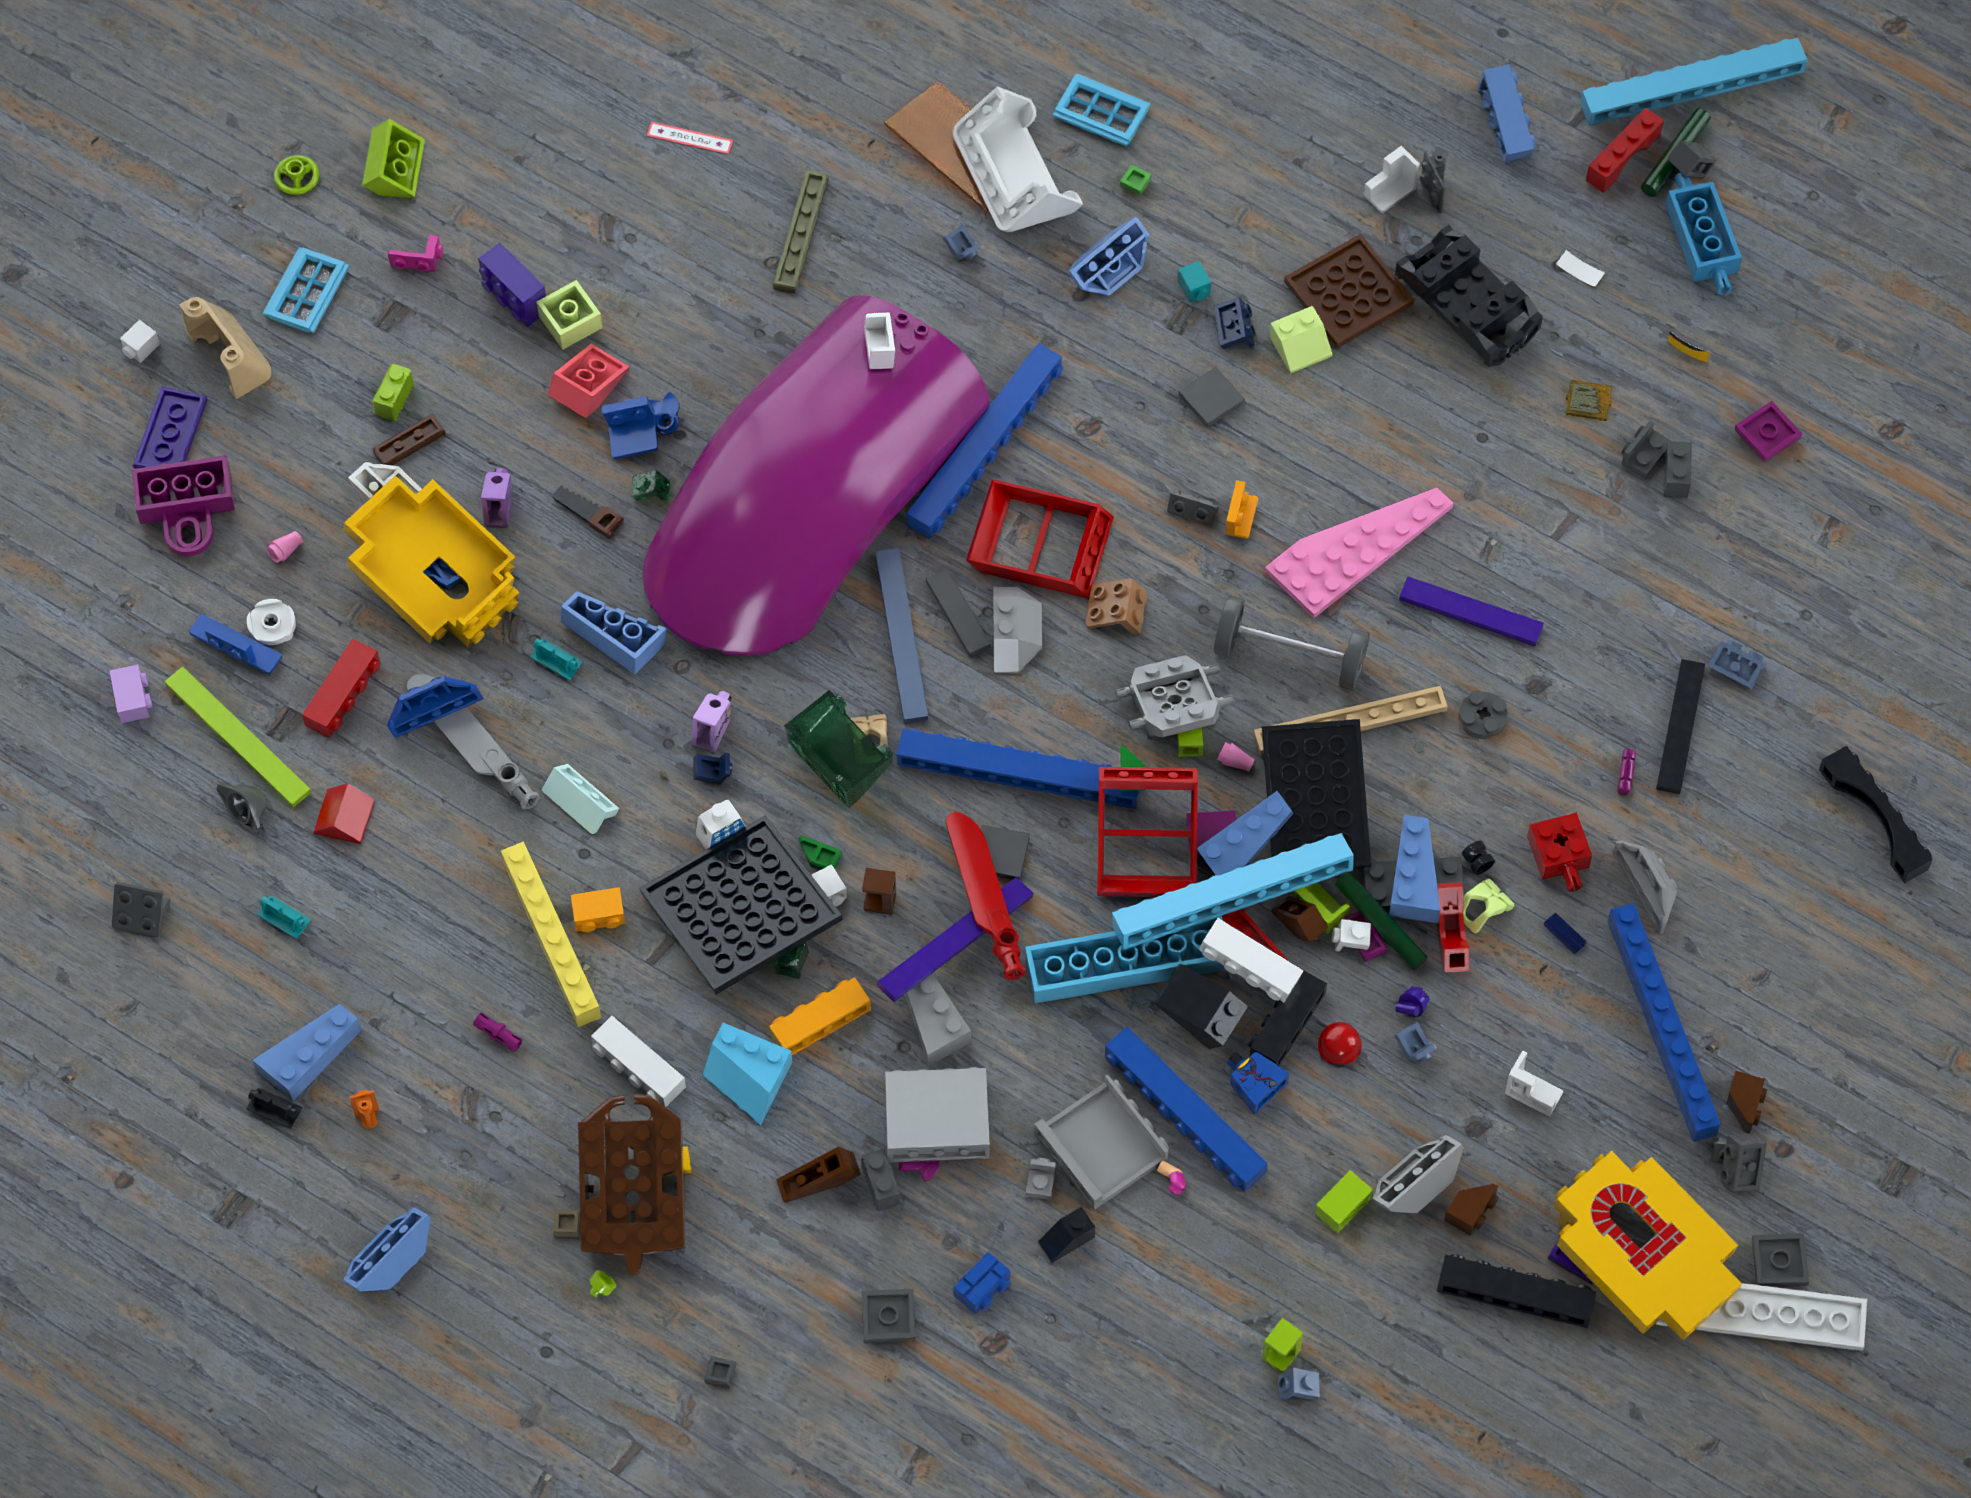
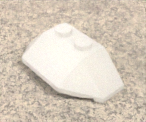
[348,462,422,504]

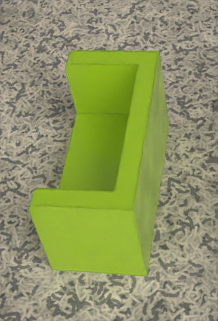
[1294,882,1350,934]
[1315,1170,1373,1233]
[1262,1318,1304,1373]

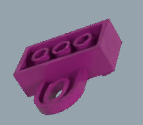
[132,455,235,557]

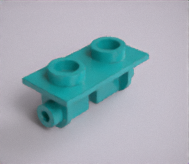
[530,639,583,680]
[257,895,311,939]

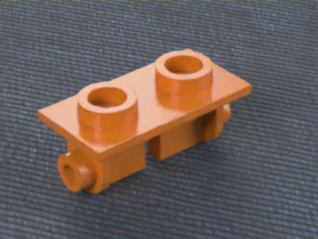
[349,1090,380,1129]

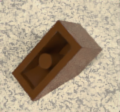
[1271,896,1328,942]

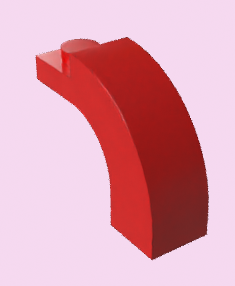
[1437,882,1470,972]

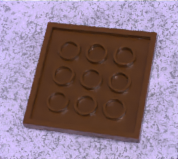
[1284,234,1414,348]

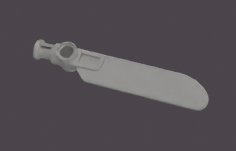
[407,674,540,810]

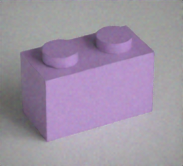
[110,665,153,723]

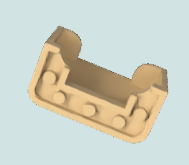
[179,297,272,399]

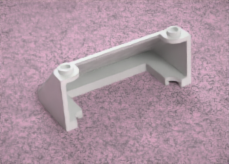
[953,87,1083,232]

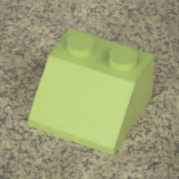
[1269,306,1332,374]

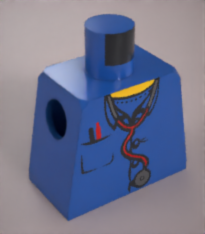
[1227,1052,1289,1115]

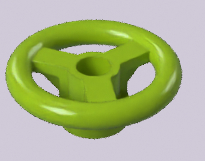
[274,155,320,195]

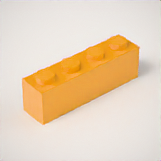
[769,977,871,1055]

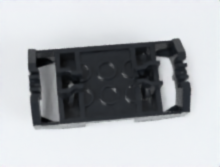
[1395,224,1543,367]

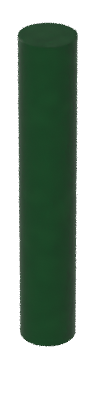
[1641,108,1711,197]
[1335,872,1428,970]

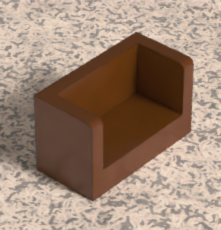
[862,868,897,915]

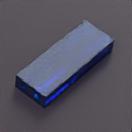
[1544,912,1587,954]

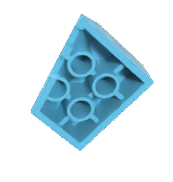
[703,1023,792,1126]

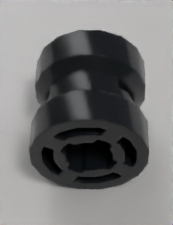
[1462,840,1495,875]

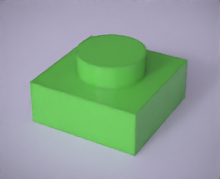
[1120,164,1151,196]

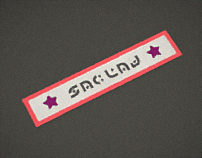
[646,122,733,154]

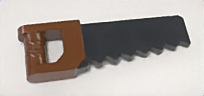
[553,485,624,539]

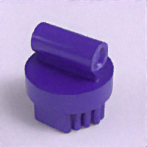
[1395,986,1430,1017]

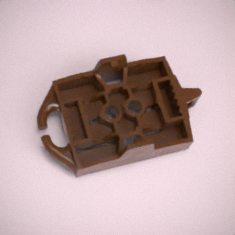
[578,1094,686,1276]

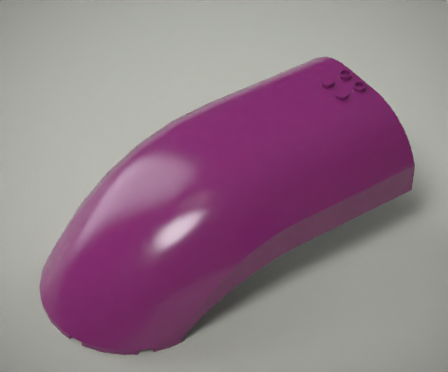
[642,295,990,656]

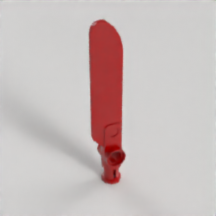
[945,812,1026,980]

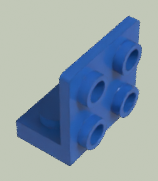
[601,396,659,459]

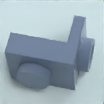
[942,225,981,261]
[1394,1022,1437,1063]
[1278,1368,1320,1400]

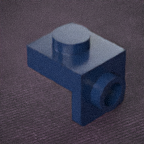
[693,753,732,784]

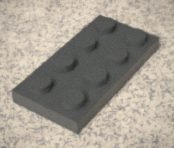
[1362,857,1465,910]

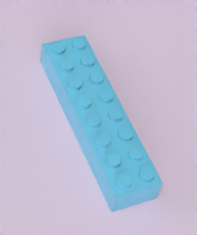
[1025,916,1226,1004]

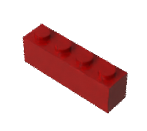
[302,639,380,738]

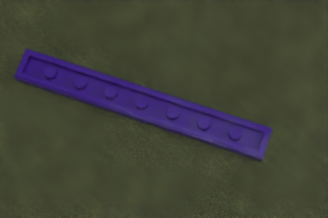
[876,877,1034,1002]

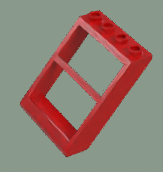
[966,479,1114,598]
[1097,767,1198,898]

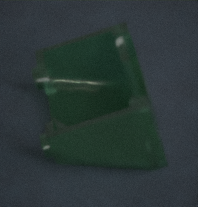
[784,690,893,808]

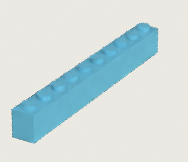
[1580,38,1807,126]
[1112,833,1354,950]

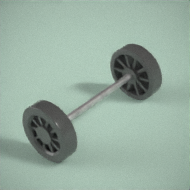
[1214,595,1370,691]

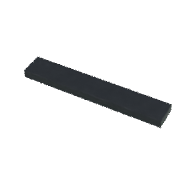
[1656,659,1705,794]

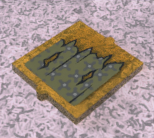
[1566,379,1612,421]

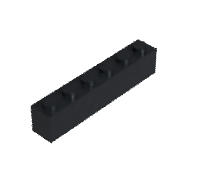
[1437,1254,1597,1328]

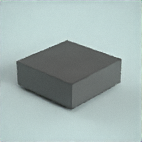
[704,1356,736,1389]

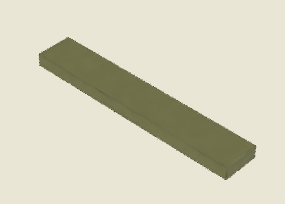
[773,170,829,293]

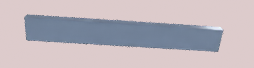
[875,548,928,723]

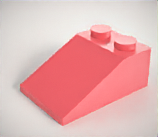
[547,344,629,418]

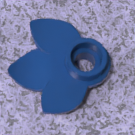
[649,392,680,435]

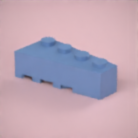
[1197,791,1293,876]
[1389,815,1440,923]

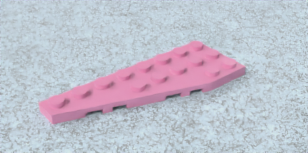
[1265,488,1453,619]

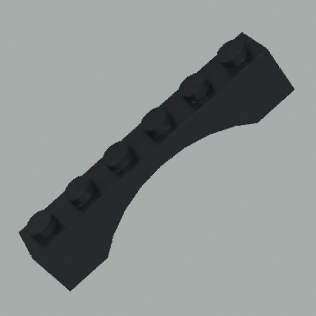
[1819,746,1933,884]

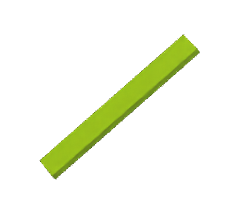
[164,666,312,808]

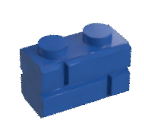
[953,1252,1011,1314]

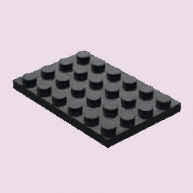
[1262,719,1371,868]

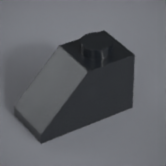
[1038,1206,1095,1263]

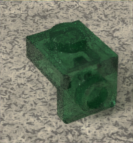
[631,470,670,501]

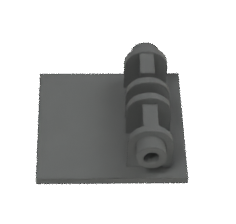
[1419,151,1446,213]

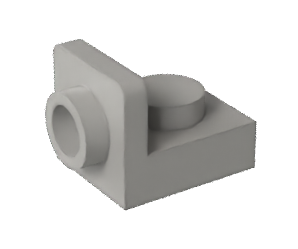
[1026,1158,1056,1200]

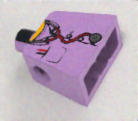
[692,691,732,753]

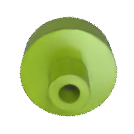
[589,1270,616,1298]

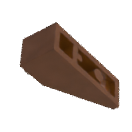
[776,1147,861,1203]

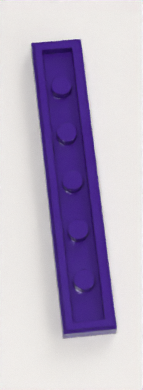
[1399,576,1544,646]

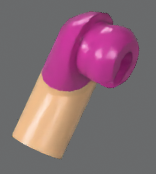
[1157,1160,1186,1195]

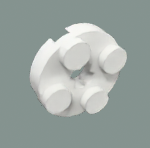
[247,599,296,646]

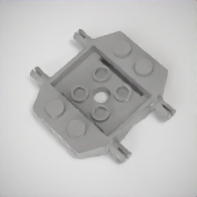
[1115,655,1234,737]

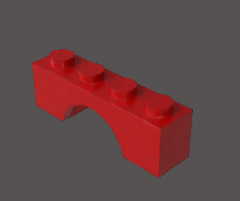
[1586,108,1664,193]

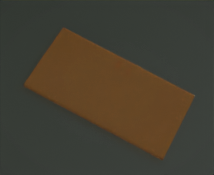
[884,81,989,213]

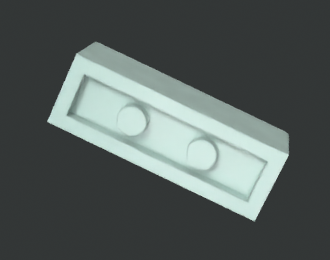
[542,764,620,834]

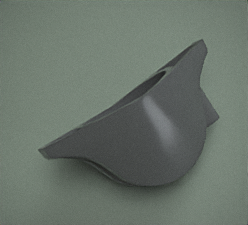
[216,783,267,833]

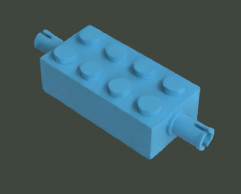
[1666,172,1742,295]

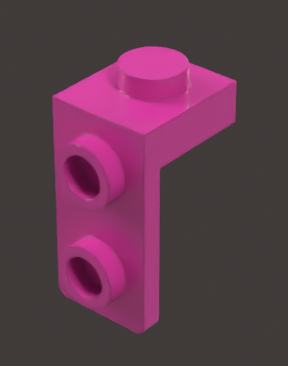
[388,235,443,272]

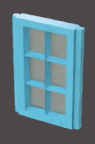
[1053,74,1151,147]
[263,247,350,333]

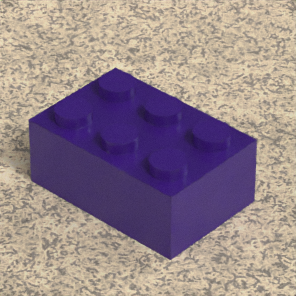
[478,243,546,327]

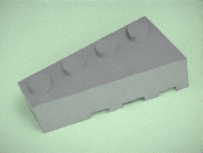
[898,959,971,1067]

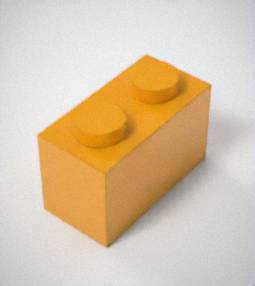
[571,887,625,933]

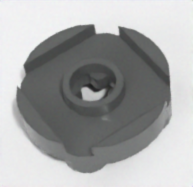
[1459,690,1508,739]

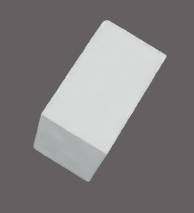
[1364,146,1420,213]
[1505,1051,1563,1117]

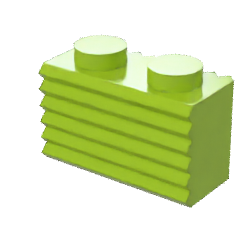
[372,364,414,421]

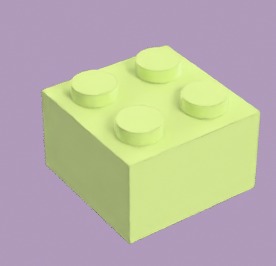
[536,280,603,350]

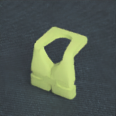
[1463,879,1514,933]

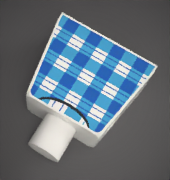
[695,800,746,850]

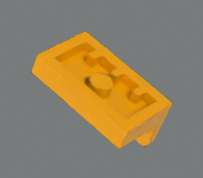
[1225,480,1258,539]

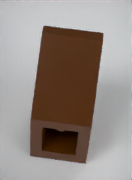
[1726,1071,1767,1133]
[1444,1184,1499,1236]

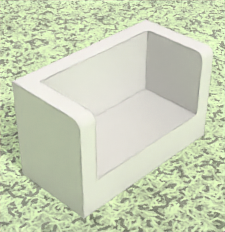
[864,313,895,369]

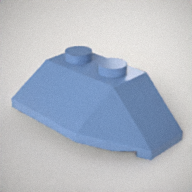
[1068,216,1149,296]
[343,1207,430,1292]

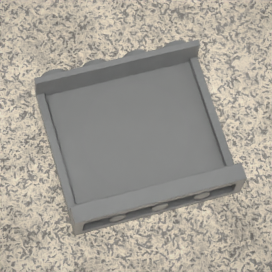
[885,1067,990,1162]
[1034,1075,1169,1210]

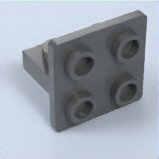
[112,882,170,937]

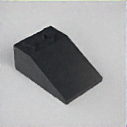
[1154,964,1248,1049]

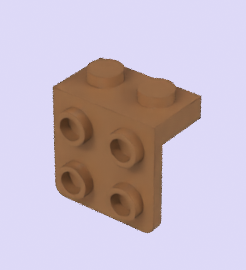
[1085,578,1147,635]

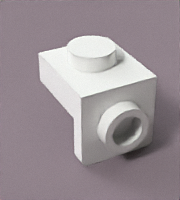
[1332,919,1371,952]

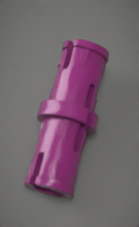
[473,1012,523,1052]

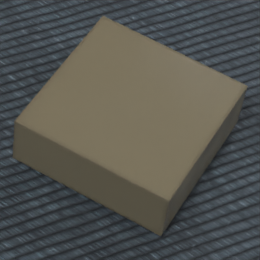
[553,1209,580,1237]

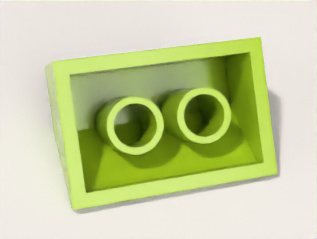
[362,119,425,198]

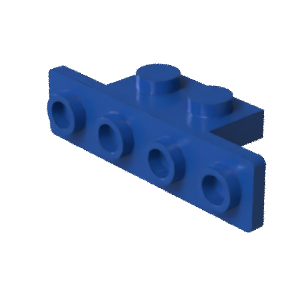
[189,614,282,675]

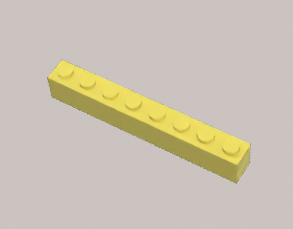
[501,841,601,1028]

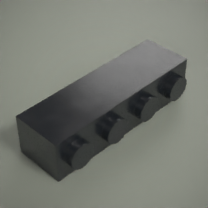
[1248,970,1327,1066]

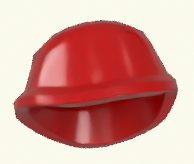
[1318,1022,1362,1065]

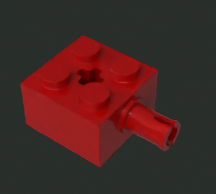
[1527,812,1592,892]

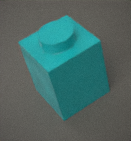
[1178,261,1211,303]

